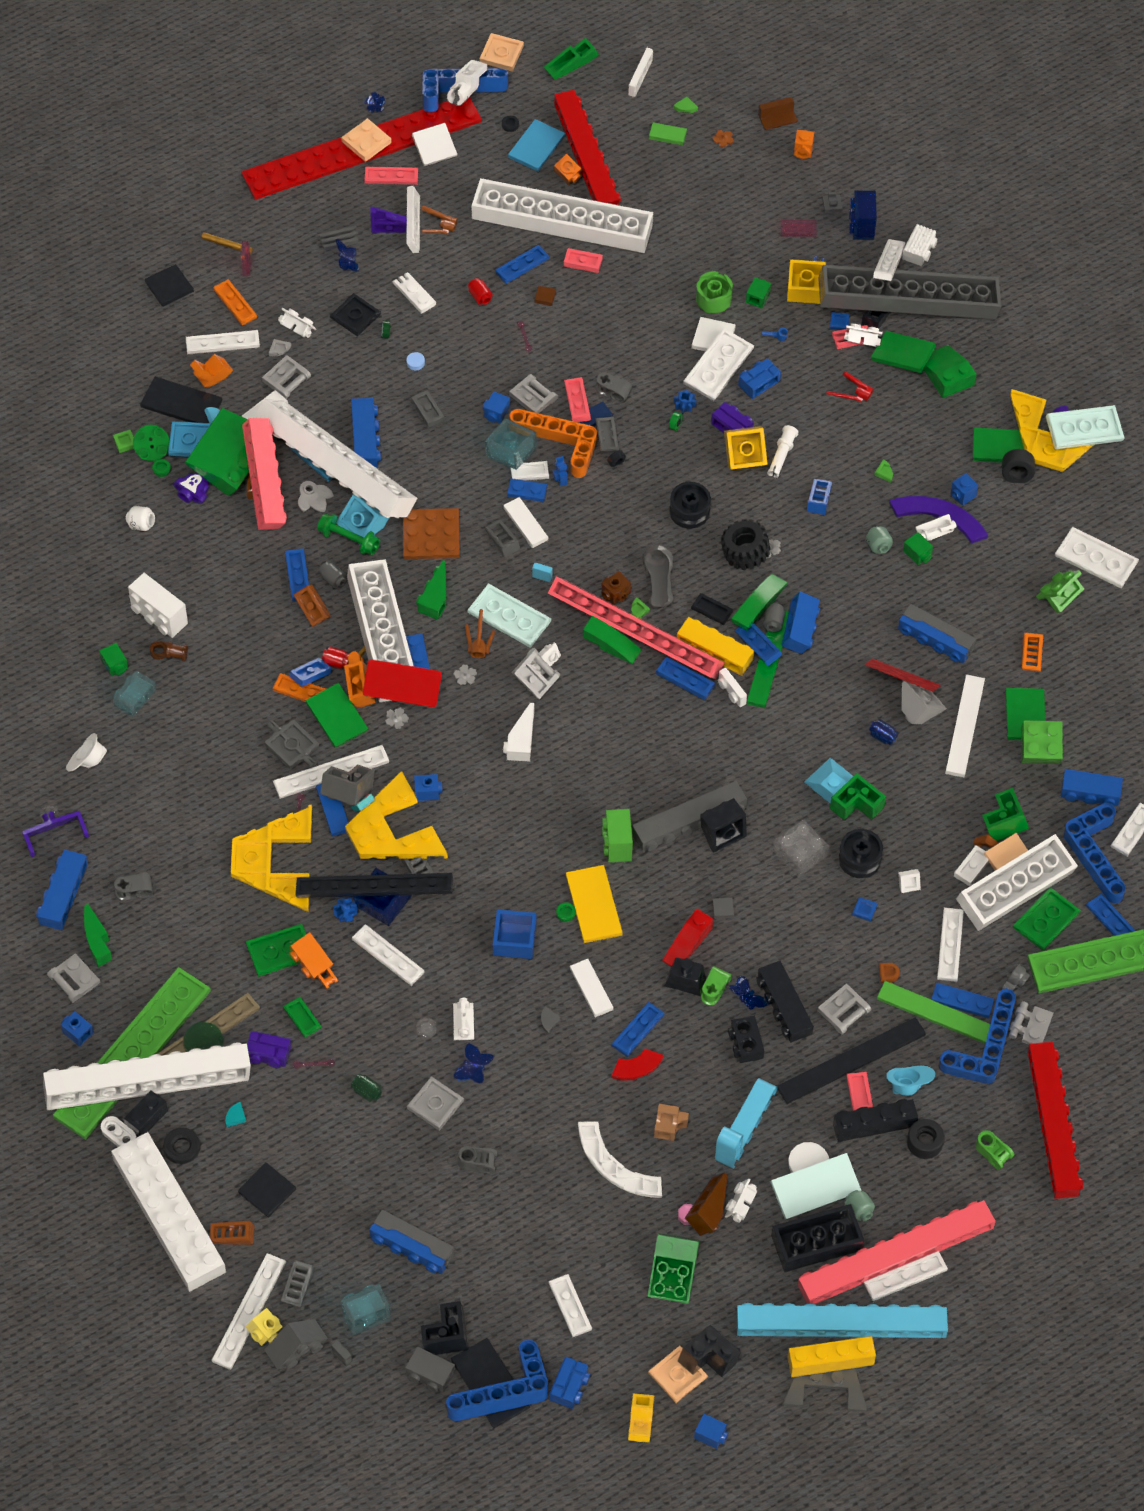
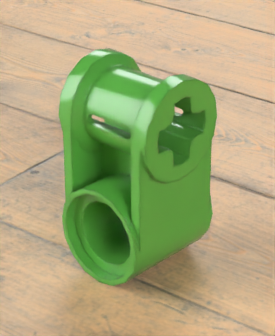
[701,966,732,1006]
[975,1130,1014,1170]

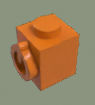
[794,130,814,159]
[554,154,581,185]

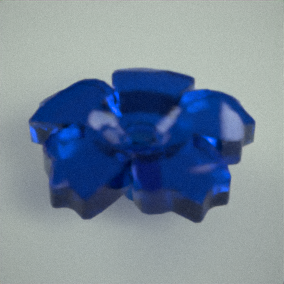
[364,92,386,113]

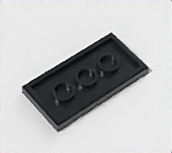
[140,376,222,423]
[451,1338,530,1429]

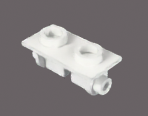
[278,308,316,338]
[844,324,882,347]
[916,514,956,541]
[531,643,561,675]
[453,998,474,1040]
[725,1179,757,1223]

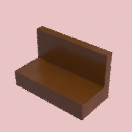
[758,97,798,131]

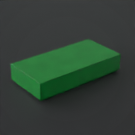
[283,997,322,1038]

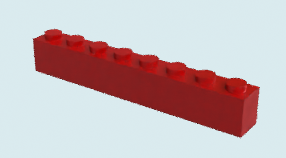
[554,90,621,206]
[1027,1042,1083,1199]

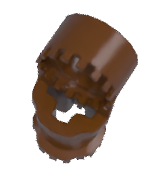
[150,641,188,661]

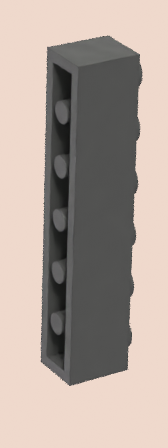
[632,781,747,852]

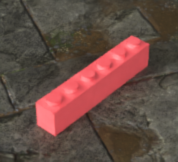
[242,418,287,530]

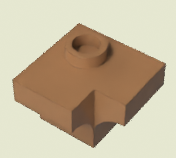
[654,1104,689,1141]

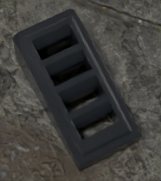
[861,310,891,329]

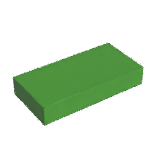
[649,122,687,145]

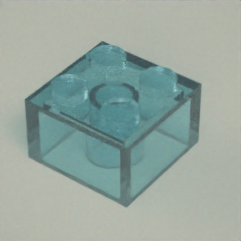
[485,418,537,470]
[341,1284,391,1337]

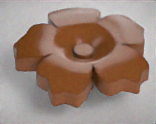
[713,130,734,148]

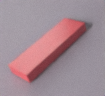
[365,167,418,185]
[564,377,591,422]

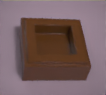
[535,286,556,306]

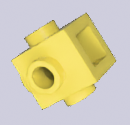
[246,1308,283,1346]

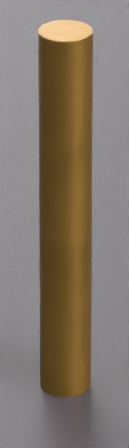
[201,232,253,255]

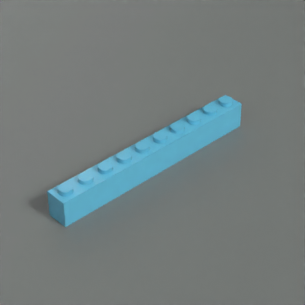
[737,1303,948,1338]

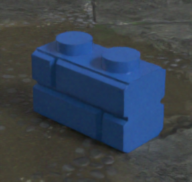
[738,359,781,399]
[549,1357,591,1409]

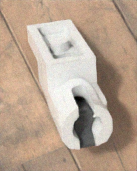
[447,60,487,105]

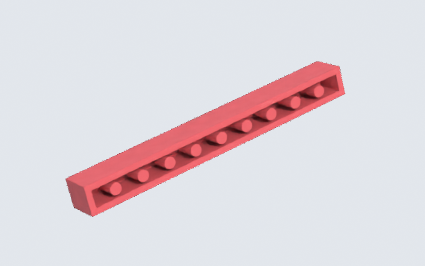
[548,576,725,679]
[798,1200,995,1304]

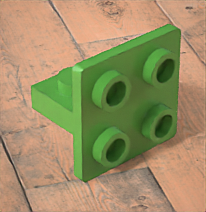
[1036,570,1084,613]

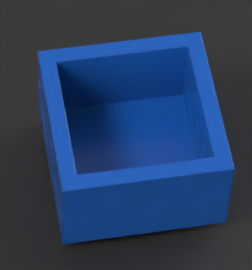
[493,909,536,959]

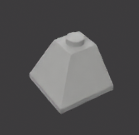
[902,681,947,724]

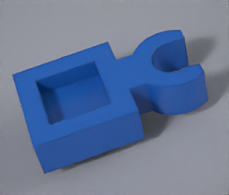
[552,456,568,486]

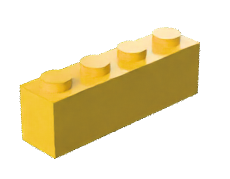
[677,617,754,676]
[787,1336,876,1377]

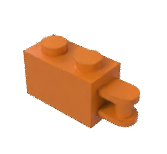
[344,651,375,708]
[289,932,338,989]

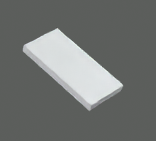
[684,328,754,401]
[1055,527,1139,588]

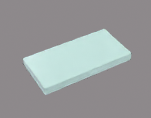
[1046,405,1124,449]
[468,583,551,648]
[770,1153,861,1220]

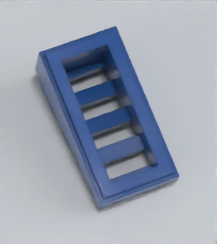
[807,479,832,515]

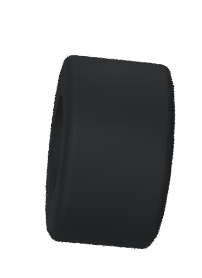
[1002,449,1035,483]
[907,1119,945,1159]

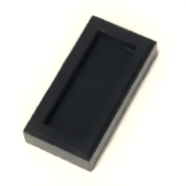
[691,593,733,625]

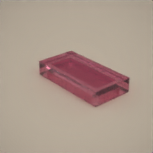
[780,219,817,237]
[241,241,251,276]

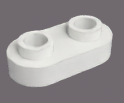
[101,1116,136,1147]

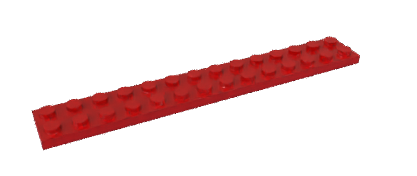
[241,97,482,200]

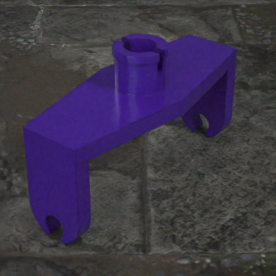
[22,811,89,858]

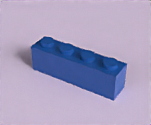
[351,398,381,468]
[36,850,88,930]

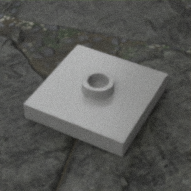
[407,1076,464,1131]

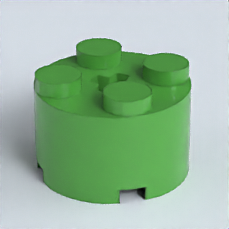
[696,271,733,314]

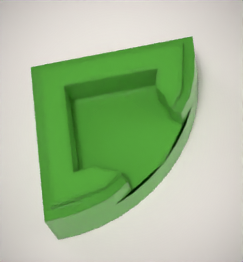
[673,97,698,113]
[875,459,893,483]
[631,598,650,619]

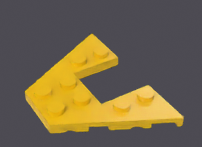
[1010,389,1094,472]
[345,772,448,859]
[231,805,312,912]

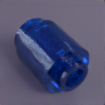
[869,719,899,746]

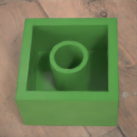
[1021,721,1063,764]
[602,809,633,862]

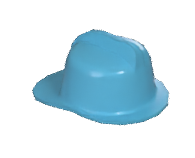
[887,1066,935,1096]

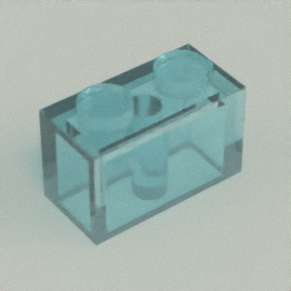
[113,671,156,717]

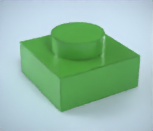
[113,430,134,453]

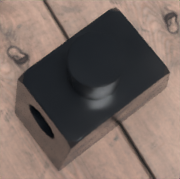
[665,958,706,996]

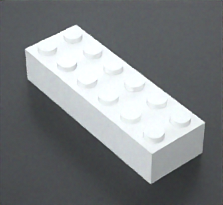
[956,834,1078,931]

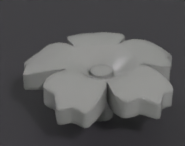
[766,539,781,559]
[453,664,477,685]
[385,707,409,729]

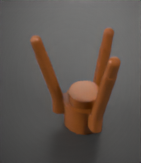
[421,205,457,235]
[465,609,495,658]

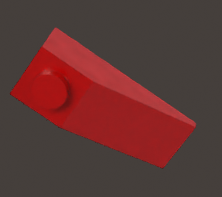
[662,909,713,966]

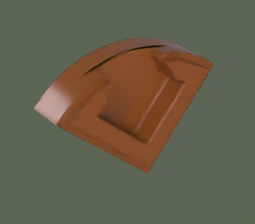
[973,834,999,848]

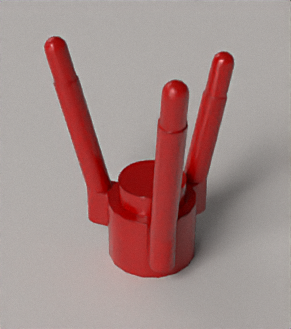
[826,371,874,403]

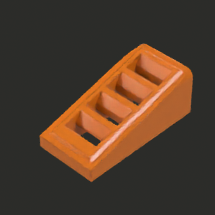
[1021,633,1043,671]

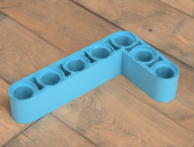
[715,1078,777,1169]

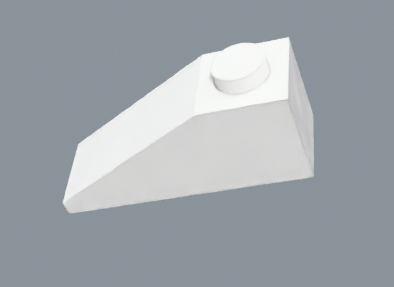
[503,703,534,761]

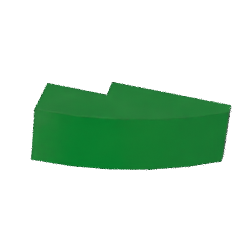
[544,38,599,80]
[583,616,642,664]
[84,904,112,967]

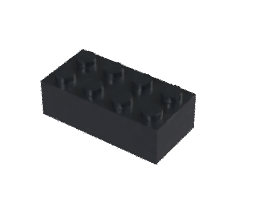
[771,1204,864,1272]

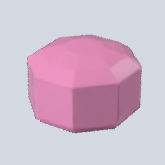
[678,1204,693,1225]

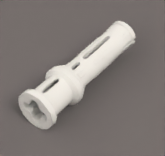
[767,425,798,478]

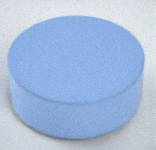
[407,352,425,370]

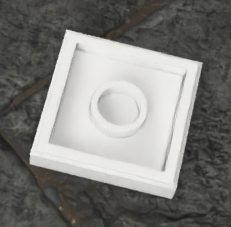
[412,123,457,166]
[692,317,735,351]

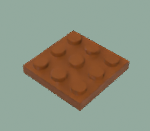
[403,508,460,559]

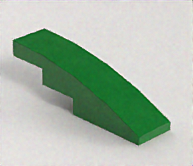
[732,574,788,631]

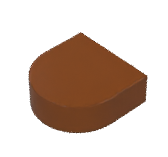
[879,963,900,983]

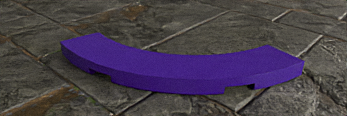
[889,496,988,544]

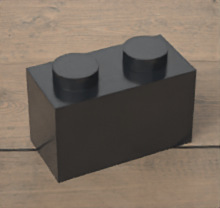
[124,1090,168,1137]

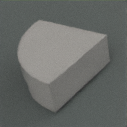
[269,339,291,356]

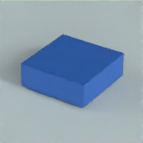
[830,312,850,330]
[852,897,878,922]

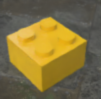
[787,260,826,304]
[724,426,767,469]

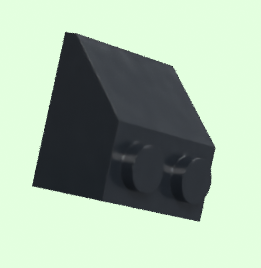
[700,798,747,853]

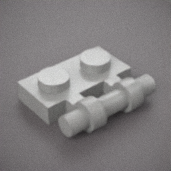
[1009,1001,1053,1045]

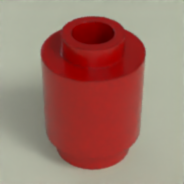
[468,278,493,305]
[322,646,349,670]

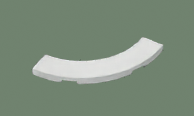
[578,1122,662,1198]

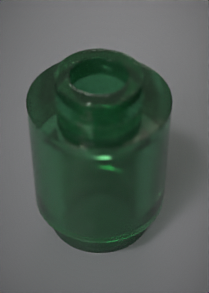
[351,1074,382,1102]

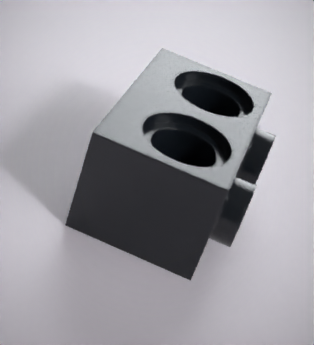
[728,1015,764,1063]

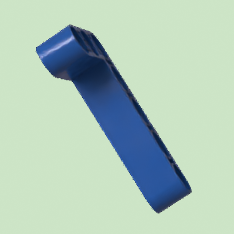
[423,68,508,112]
[1064,803,1126,904]
[939,989,1016,1084]
[446,1340,548,1421]

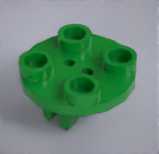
[133,424,170,461]

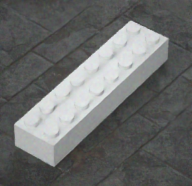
[347,559,413,702]
[111,1132,226,1292]

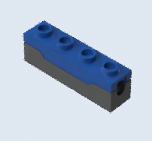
[898,604,976,664]
[370,1210,454,1274]

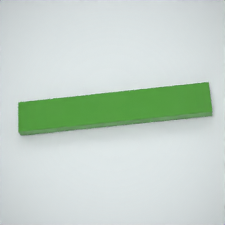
[877,981,993,1044]

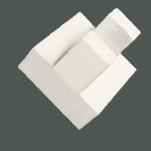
[898,869,921,893]

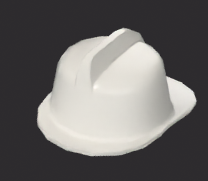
[66,733,107,772]

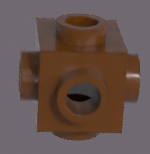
[601,571,631,605]

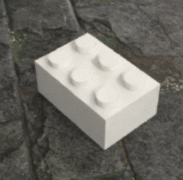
[128,573,188,638]

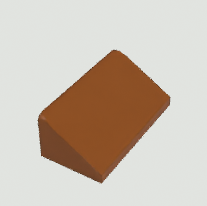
[294,584,331,627]

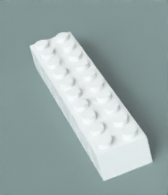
[472,178,653,253]
[254,399,417,518]
[43,1043,250,1110]

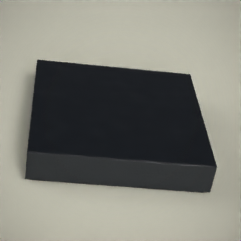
[145,264,194,307]
[330,293,381,337]
[238,1162,296,1218]

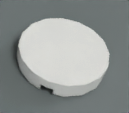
[788,1142,829,1173]

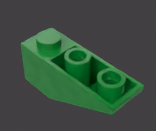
[416,560,446,620]

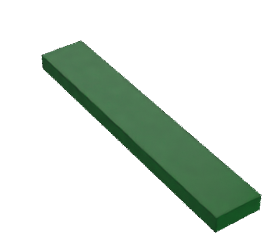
[747,610,789,708]

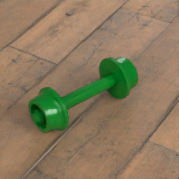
[317,513,380,556]

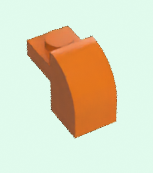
[190,354,233,387]

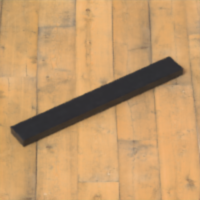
[295,873,453,898]
[777,1017,926,1104]

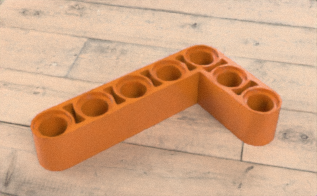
[510,409,597,478]

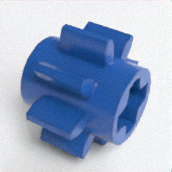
[674,390,696,413]
[333,898,358,922]

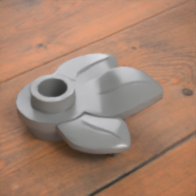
[298,481,334,512]

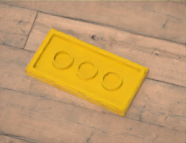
[566,865,622,943]

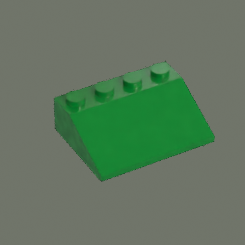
[185,408,273,496]

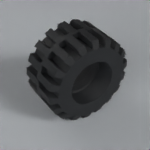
[721,519,770,570]

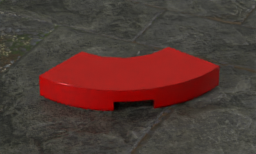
[611,1048,664,1081]

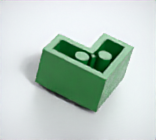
[830,773,886,820]
[982,788,1029,841]

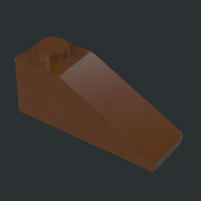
[685,1172,728,1236]

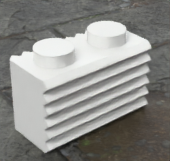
[902,224,938,266]

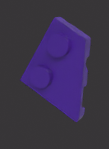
[370,207,407,233]

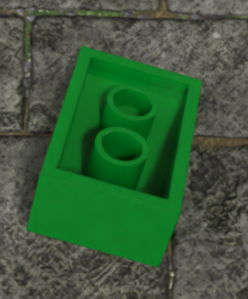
[923,345,976,398]

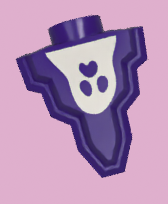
[173,472,209,504]

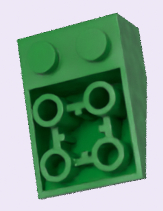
[647,1233,700,1304]

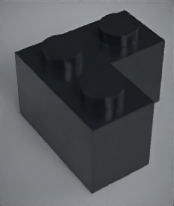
[421,1301,468,1355]
[678,1325,741,1377]

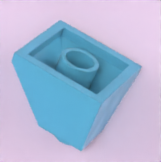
[337,494,390,545]
[804,758,853,803]

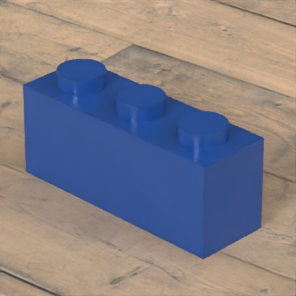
[781,591,820,654]
[1061,769,1123,806]

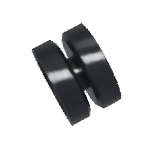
[669,481,711,529]
[839,829,883,878]

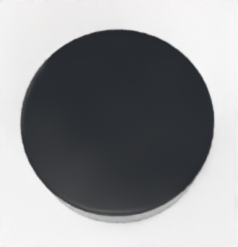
[502,116,519,132]
[607,450,626,467]

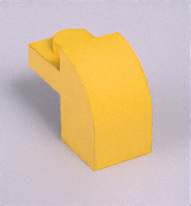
[628,1393,654,1442]

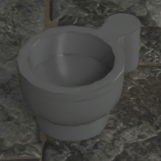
[1001,963,1030,991]

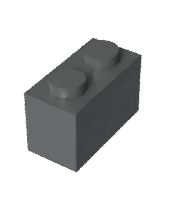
[406,1346,455,1392]

